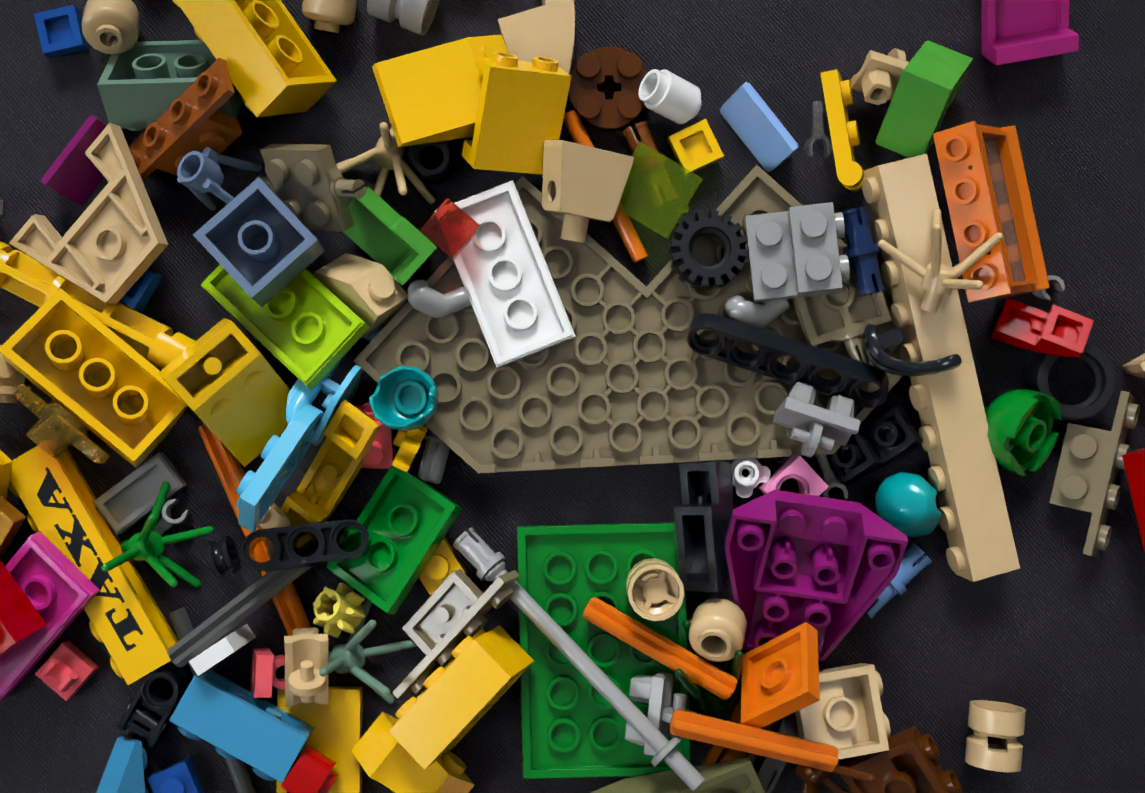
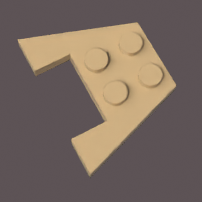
[9,123,168,304]

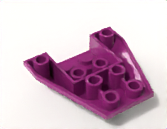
[725,490,908,661]

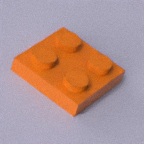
[740,622,820,729]

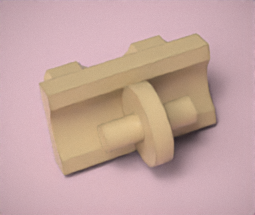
[850,48,909,105]
[284,627,329,707]

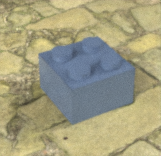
[193,177,325,307]

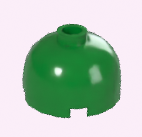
[984,389,1061,476]

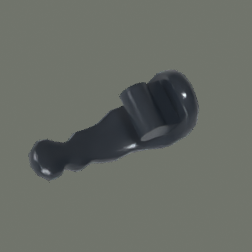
[863,324,962,377]

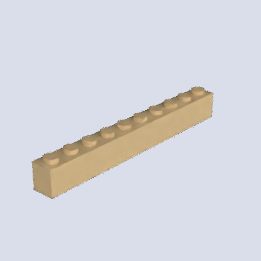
[862,154,1020,582]

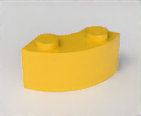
[351,712,474,793]

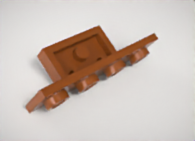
[129,57,242,181]

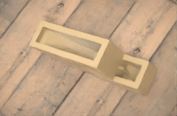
[498,0,575,75]

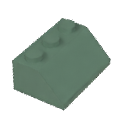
[97,40,242,131]

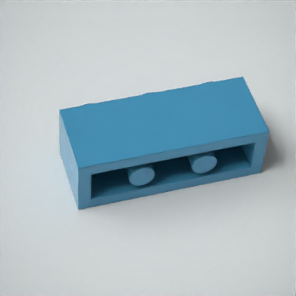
[169,669,315,783]

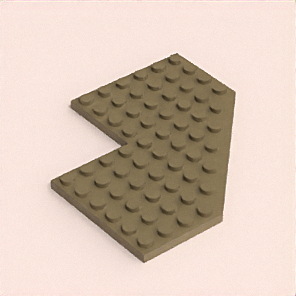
[354,165,903,473]

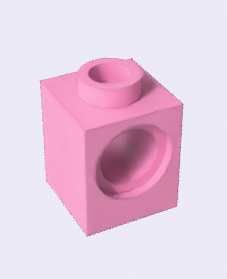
[757,455,829,496]

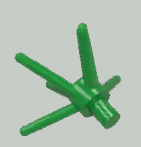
[101,481,214,588]

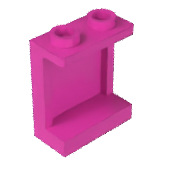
[981,0,1079,66]

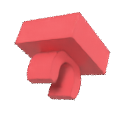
[35,640,99,701]
[250,648,285,698]

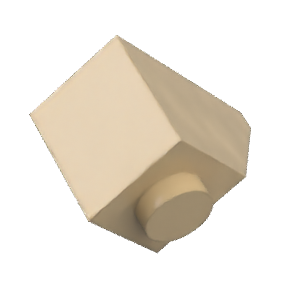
[313,253,409,339]

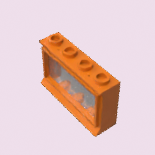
[933,121,1050,303]

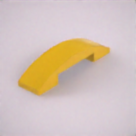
[280,400,379,548]

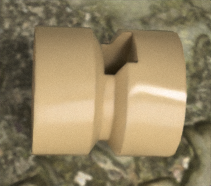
[625,558,684,621]
[965,700,1026,773]

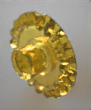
[15,383,111,463]

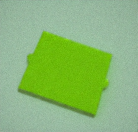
[617,141,703,239]

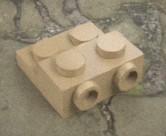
[795,663,891,759]

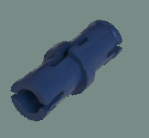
[842,207,886,297]

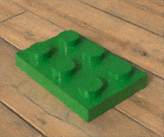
[326,466,463,615]

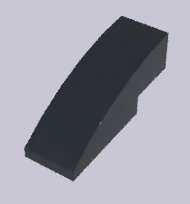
[674,460,733,592]

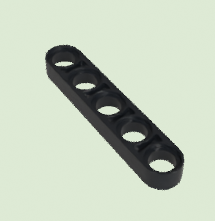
[687,313,889,408]

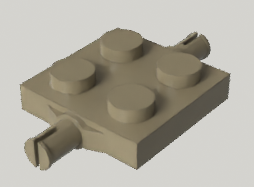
[255,144,366,232]
[792,246,892,362]

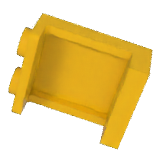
[462,51,572,175]

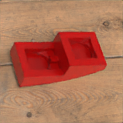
[990,297,1094,358]

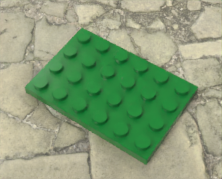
[517,522,690,779]

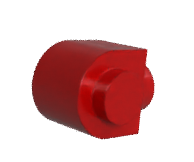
[281,745,338,793]

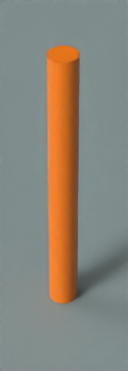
[563,110,648,264]

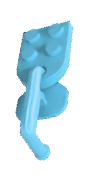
[236,328,383,532]

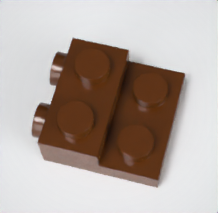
[841,725,962,793]

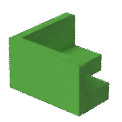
[876,41,973,158]
[343,186,437,285]

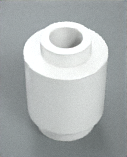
[638,69,701,124]

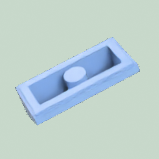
[720,82,798,172]

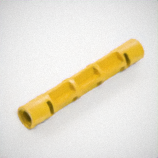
[0,241,196,370]

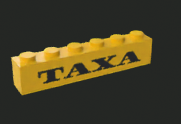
[9,440,178,685]

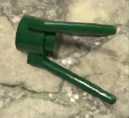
[675,620,743,711]

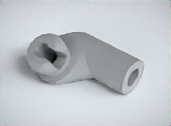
[407,280,472,318]
[725,295,790,329]

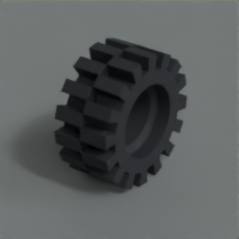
[668,210,748,290]

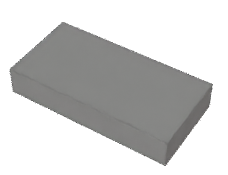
[93,452,187,535]

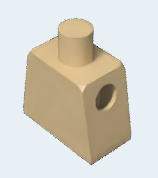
[542,140,634,243]

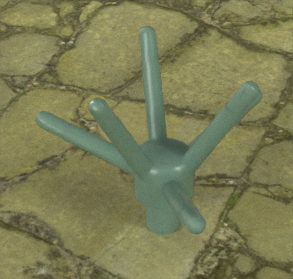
[319,598,417,704]

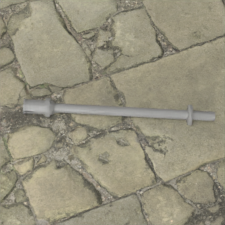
[453,527,705,791]

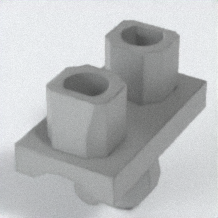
[773,382,861,458]
[625,670,696,756]

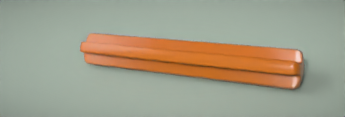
[583,597,737,700]
[670,709,839,772]

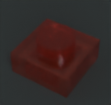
[419,198,481,261]

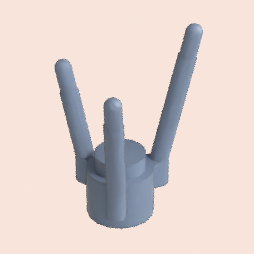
[177,147,262,211]

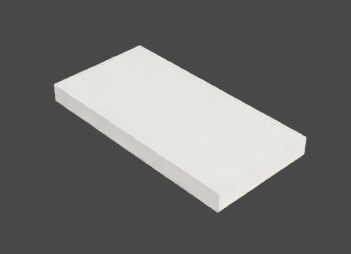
[434,180,575,368]

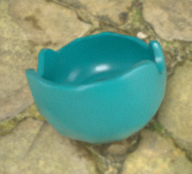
[369,366,439,431]
[875,472,942,538]

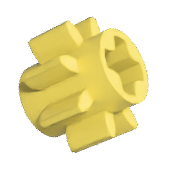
[313,582,365,638]

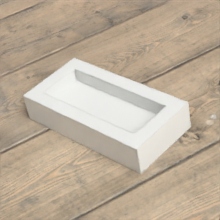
[189,624,256,676]

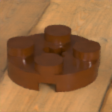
[568,47,647,132]

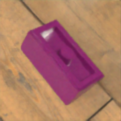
[41,115,129,205]

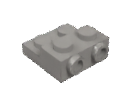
[745,202,850,303]

